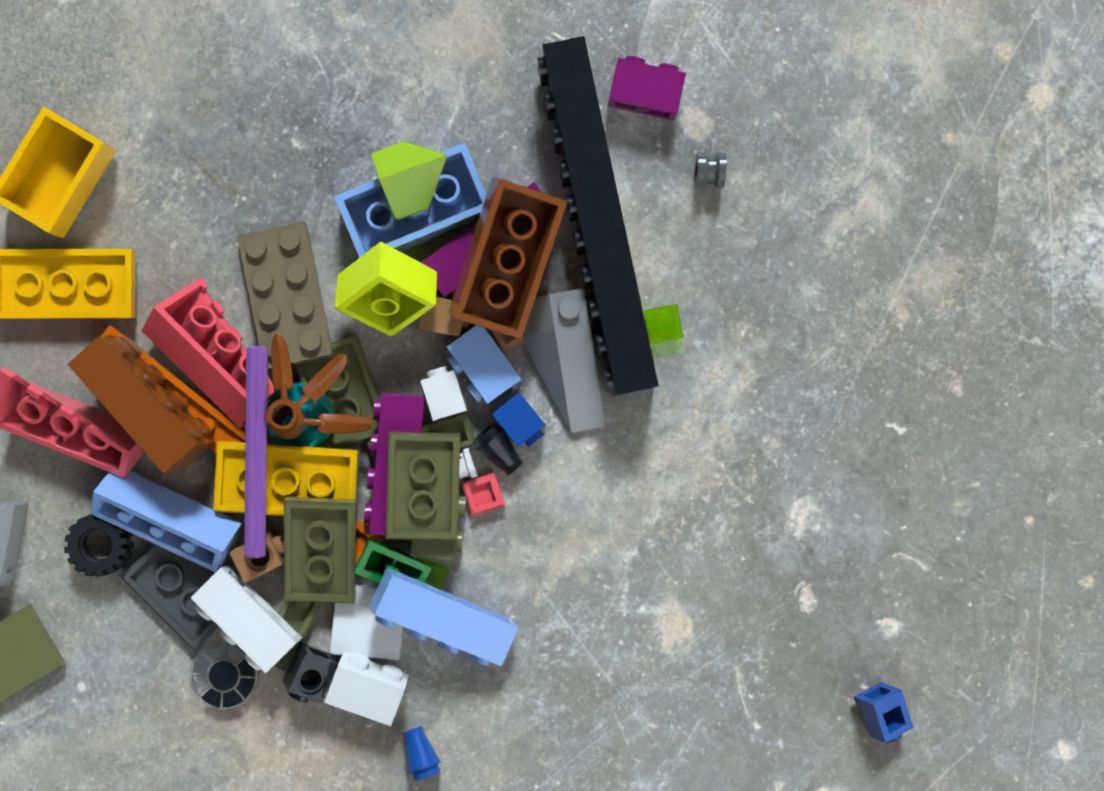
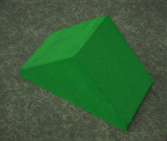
[353,539,432,583]

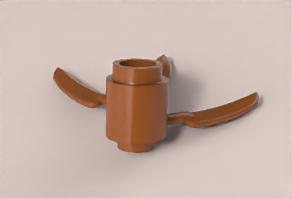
[266,334,373,439]

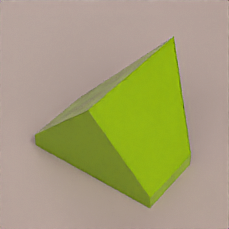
[371,141,447,220]

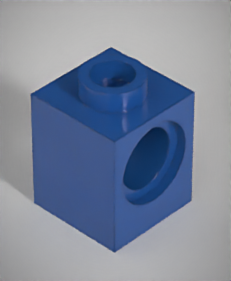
[492,392,546,448]

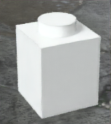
[421,366,468,421]

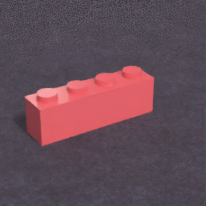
[141,277,277,428]
[0,367,144,478]

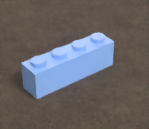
[90,471,242,573]
[369,567,519,666]

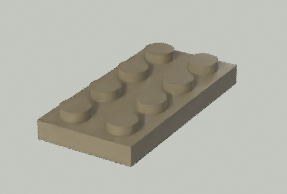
[237,221,334,371]

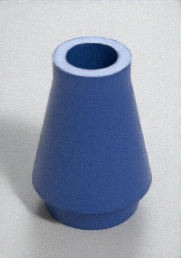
[402,726,441,781]

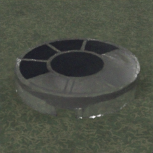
[189,640,260,711]

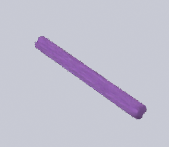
[244,346,268,558]

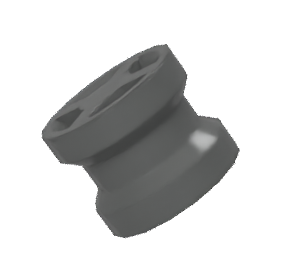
[695,152,727,188]

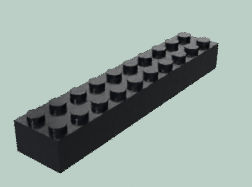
[537,36,659,397]

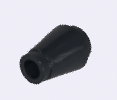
[473,423,523,475]

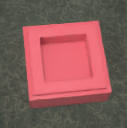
[461,472,505,516]

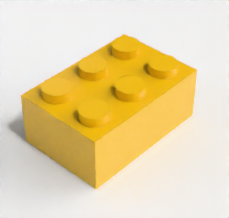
[0,106,117,239]

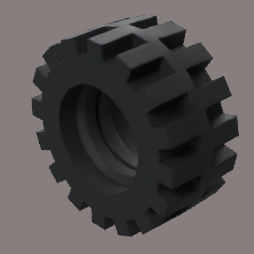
[64,514,134,577]

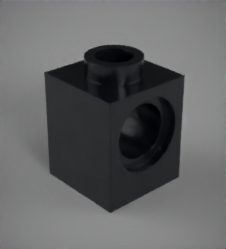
[283,642,338,703]

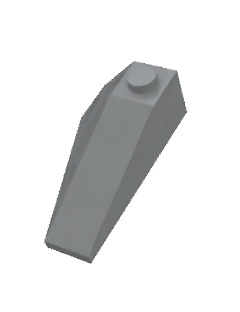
[522,288,605,433]

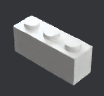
[191,564,302,673]

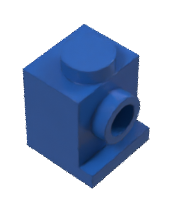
[854,682,914,743]

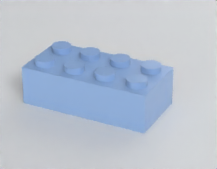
[334,143,486,258]

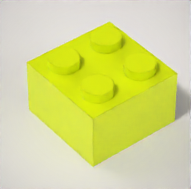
[335,242,437,337]

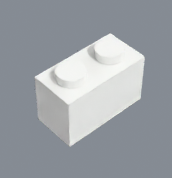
[324,652,409,726]

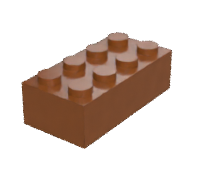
[448,177,567,339]
[67,335,215,474]

